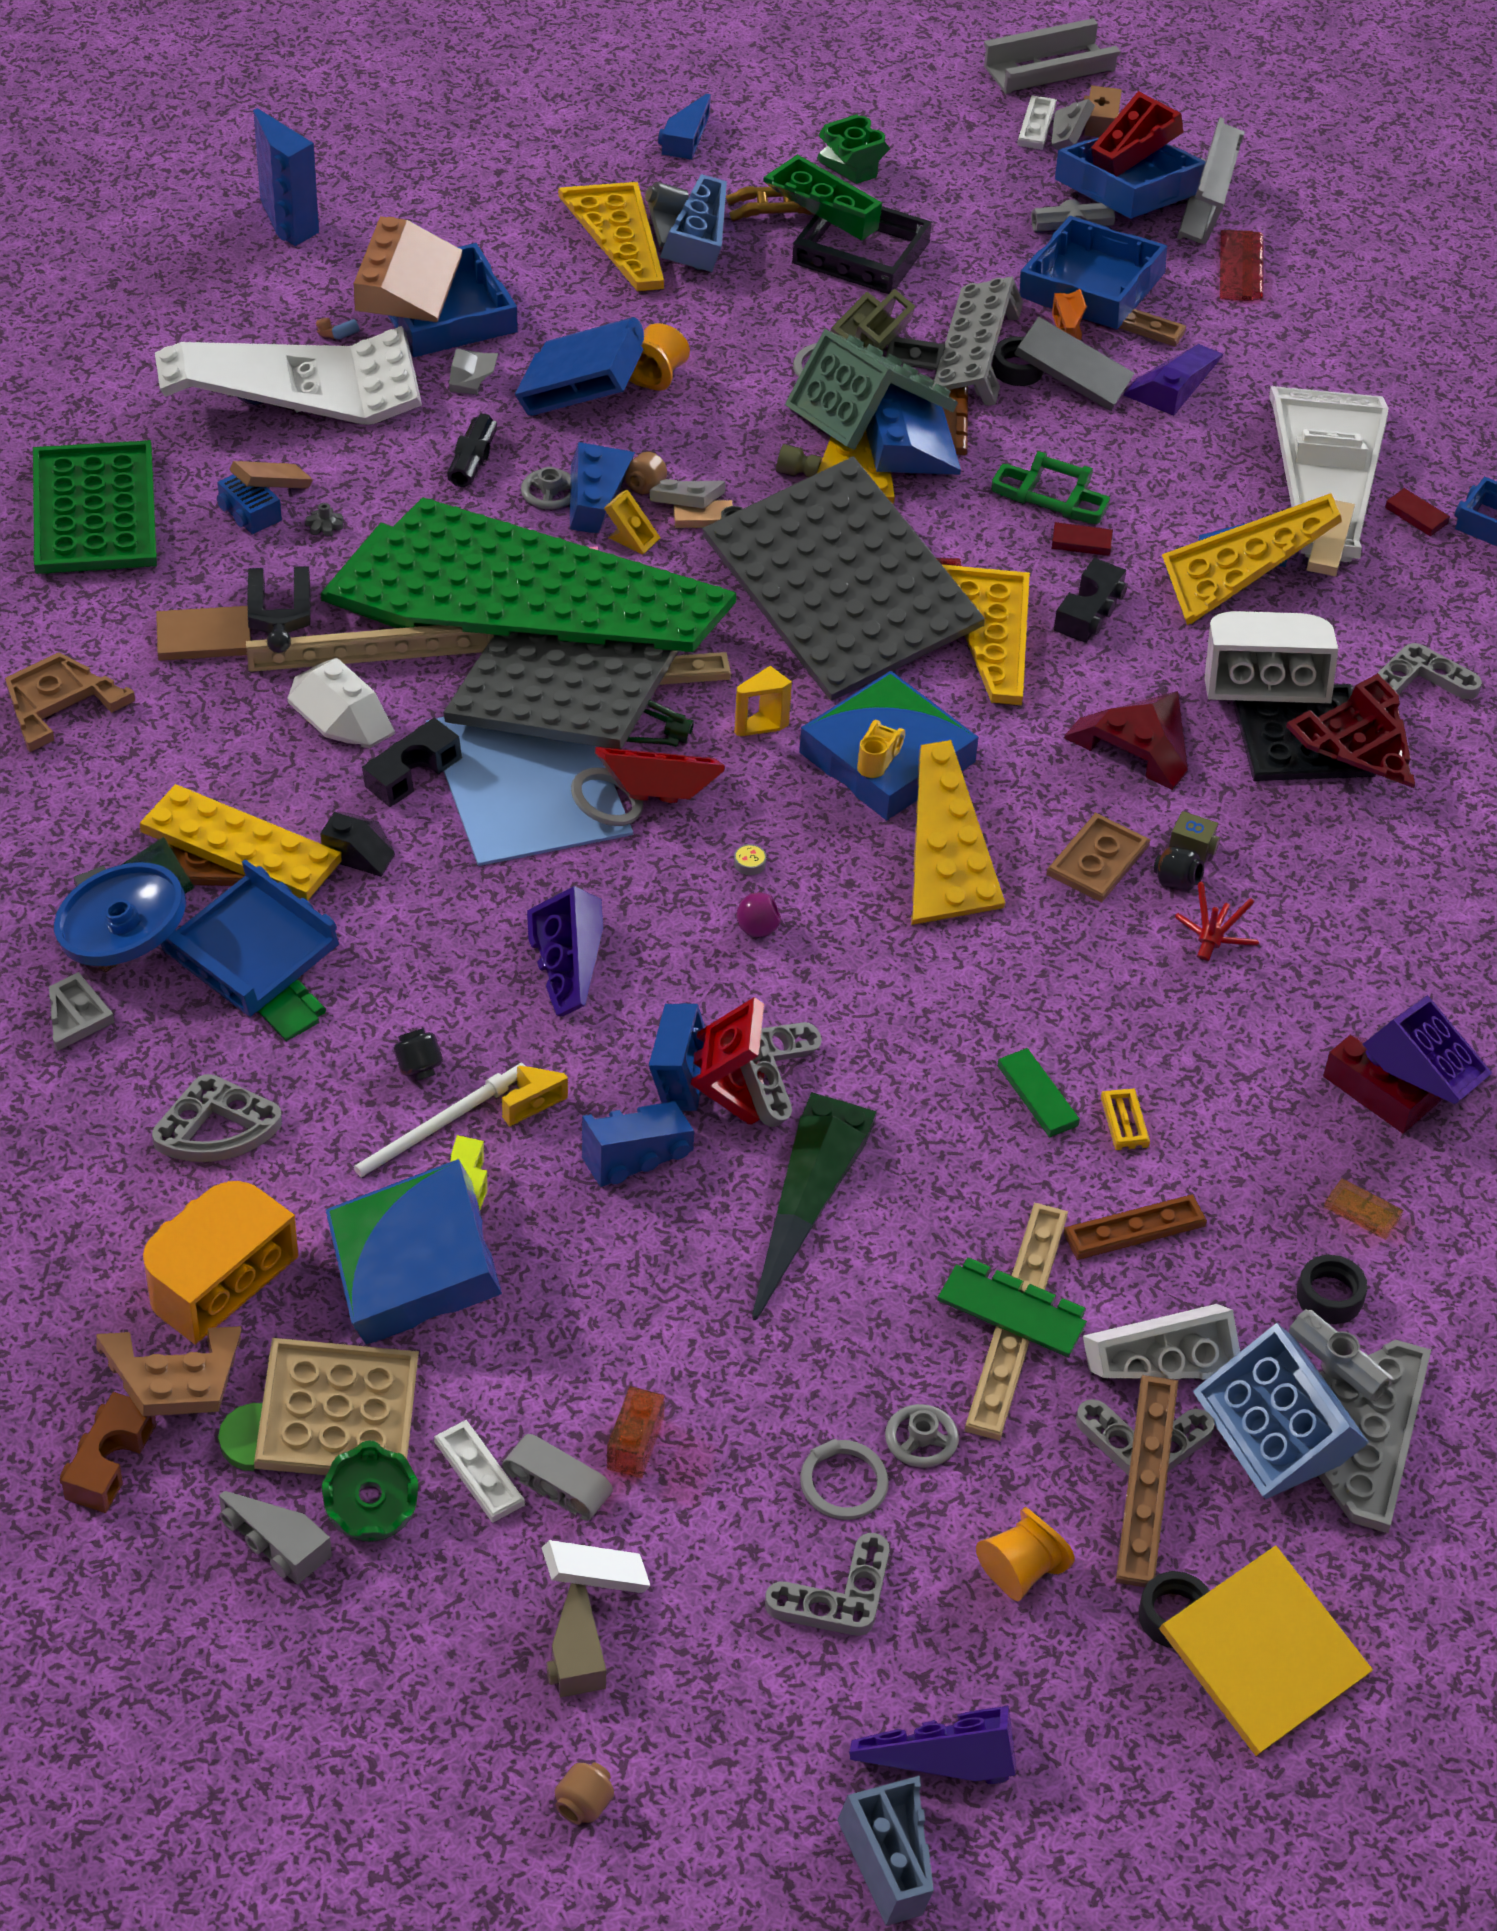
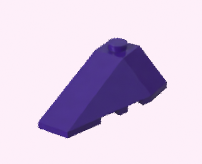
[1124,344,1223,416]
[527,886,603,1016]
[849,1706,1016,1784]

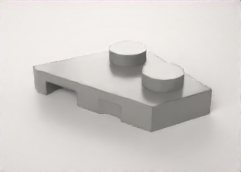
[1051,99,1095,150]
[650,479,725,508]
[49,972,114,1051]

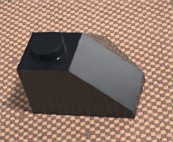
[320,812,395,877]

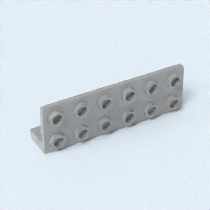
[933,276,1023,406]

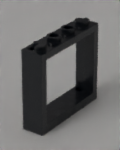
[792,206,932,294]

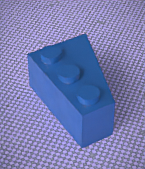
[570,442,635,533]
[582,1101,694,1187]

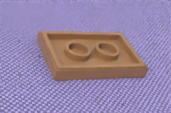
[156,606,251,661]
[1046,812,1151,903]

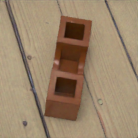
[60,1392,157,1514]

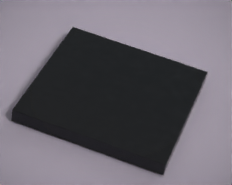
[1232,684,1376,781]

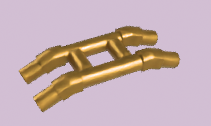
[726,186,815,222]

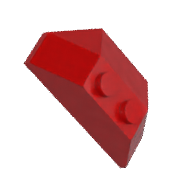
[595,747,725,803]

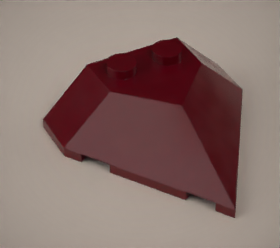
[1286,673,1415,788]
[1064,691,1188,790]

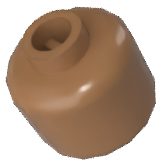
[625,451,667,494]
[555,1762,614,1825]

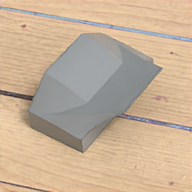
[449,349,498,395]

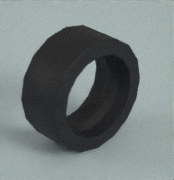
[992,336,1044,386]
[1297,1254,1367,1325]
[1139,1571,1210,1648]

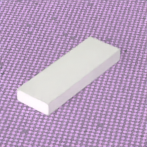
[1017,96,1057,150]
[434,1420,525,1523]
[542,1540,650,1593]

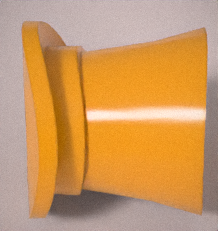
[629,323,690,391]
[976,1507,1075,1601]

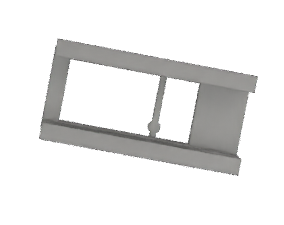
[984,18,1121,94]
[1177,117,1245,244]

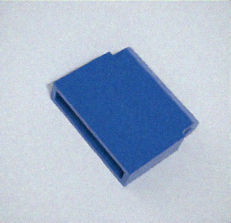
[515,317,644,416]

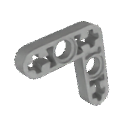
[1378,643,1482,699]
[740,1022,822,1127]
[1076,1399,1215,1476]
[765,1533,889,1636]

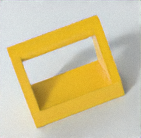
[734,666,792,736]

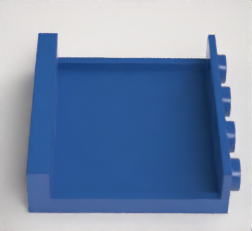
[161,859,339,1017]

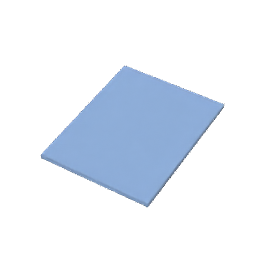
[426,717,633,866]

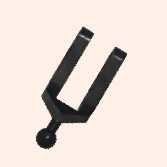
[247,566,311,653]

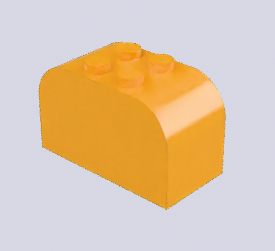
[143,1181,299,1345]

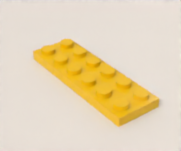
[140,784,341,900]

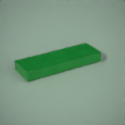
[997,1048,1080,1138]

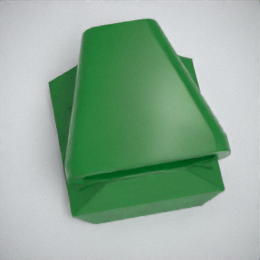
[817,114,891,184]

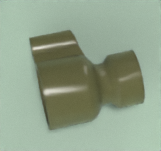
[776,444,822,477]

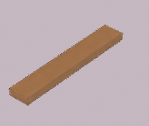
[1115,1375,1178,1587]

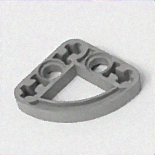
[152,1074,282,1162]

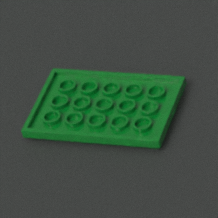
[33,440,157,574]

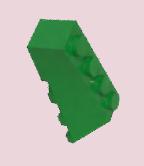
[763,154,882,241]

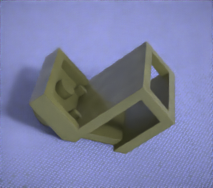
[830,289,916,350]

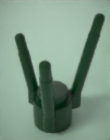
[626,700,694,747]

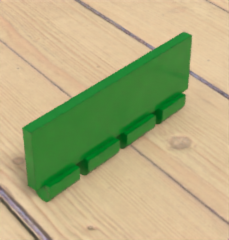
[257,979,326,1041]
[937,1257,1087,1358]

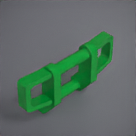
[991,451,1110,524]

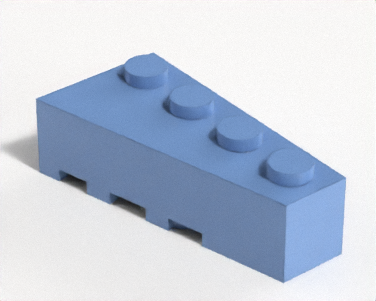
[660,174,727,272]

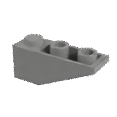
[219,1491,332,1585]

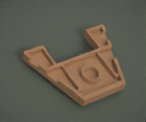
[5,652,135,752]
[96,1326,241,1416]

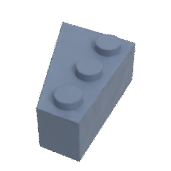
[837,1776,934,1926]

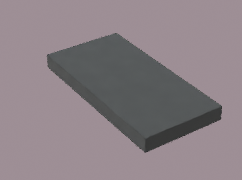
[1014,316,1135,411]

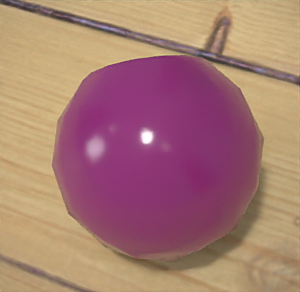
[736,892,781,938]

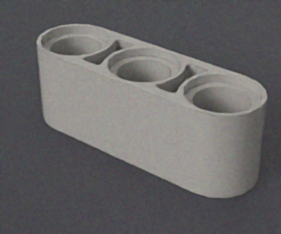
[502,1434,613,1521]

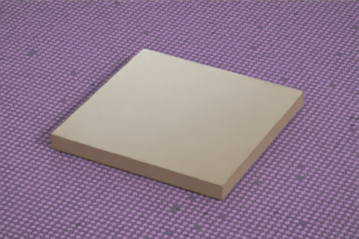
[254,1338,419,1475]

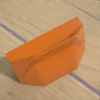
[1052,289,1087,340]

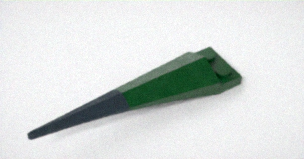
[752,1092,877,1320]

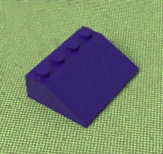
[1363,995,1492,1104]

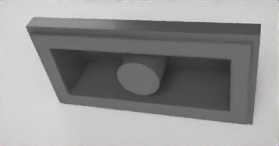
[886,337,945,371]

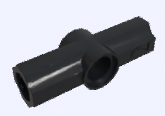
[447,413,497,488]

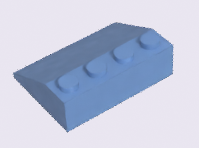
[1193,1323,1369,1499]

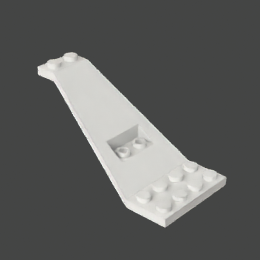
[155,326,422,425]
[1269,386,1389,562]

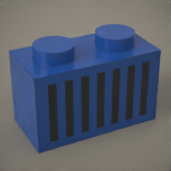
[217,474,282,534]

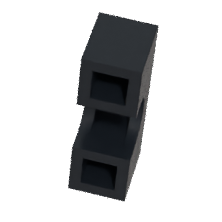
[1054,558,1128,643]
[362,717,462,807]

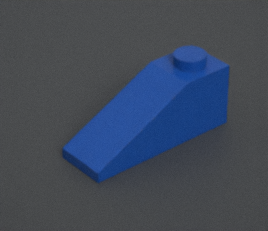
[658,94,711,160]

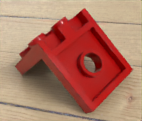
[691,997,764,1125]

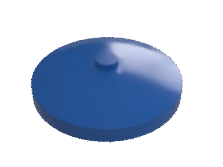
[54,862,186,966]

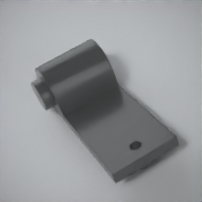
[645,182,689,247]

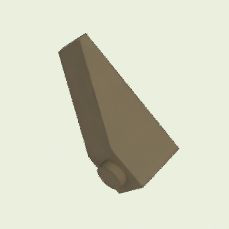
[546,1583,606,1698]

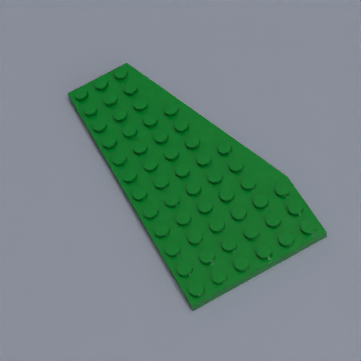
[327,497,736,652]

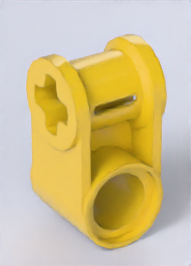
[857,719,905,778]

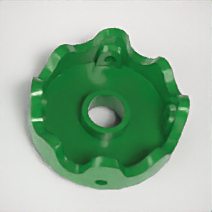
[322,1440,418,1542]

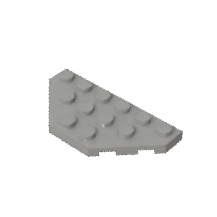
[1318,1340,1431,1533]

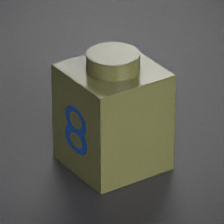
[1169,811,1220,863]

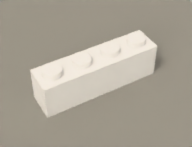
[1083,1304,1240,1380]

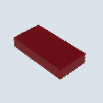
[1385,488,1450,537]
[1051,522,1113,556]

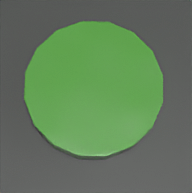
[218,1403,263,1471]

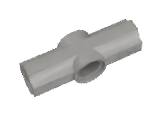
[1031,199,1115,232]
[1289,1309,1393,1402]

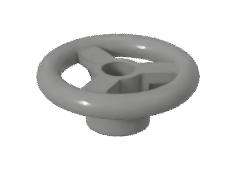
[521,467,571,510]
[885,1404,959,1468]

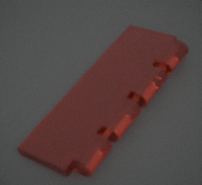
[1220,230,1264,301]

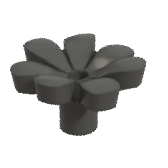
[305,503,344,536]

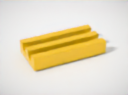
[1101,1088,1150,1150]

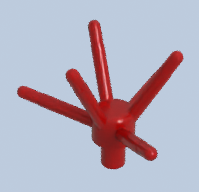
[1175,882,1259,961]

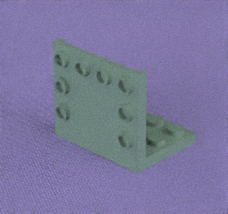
[785,329,958,450]

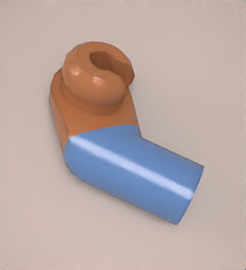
[316,317,359,340]

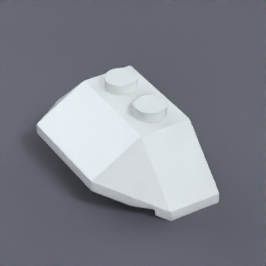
[288,658,395,748]

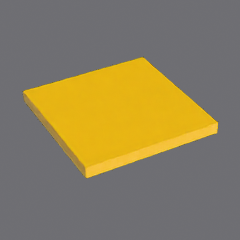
[1159,1545,1373,1756]

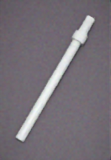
[354,1063,525,1178]

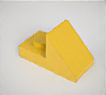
[604,490,661,554]
[502,1066,568,1127]

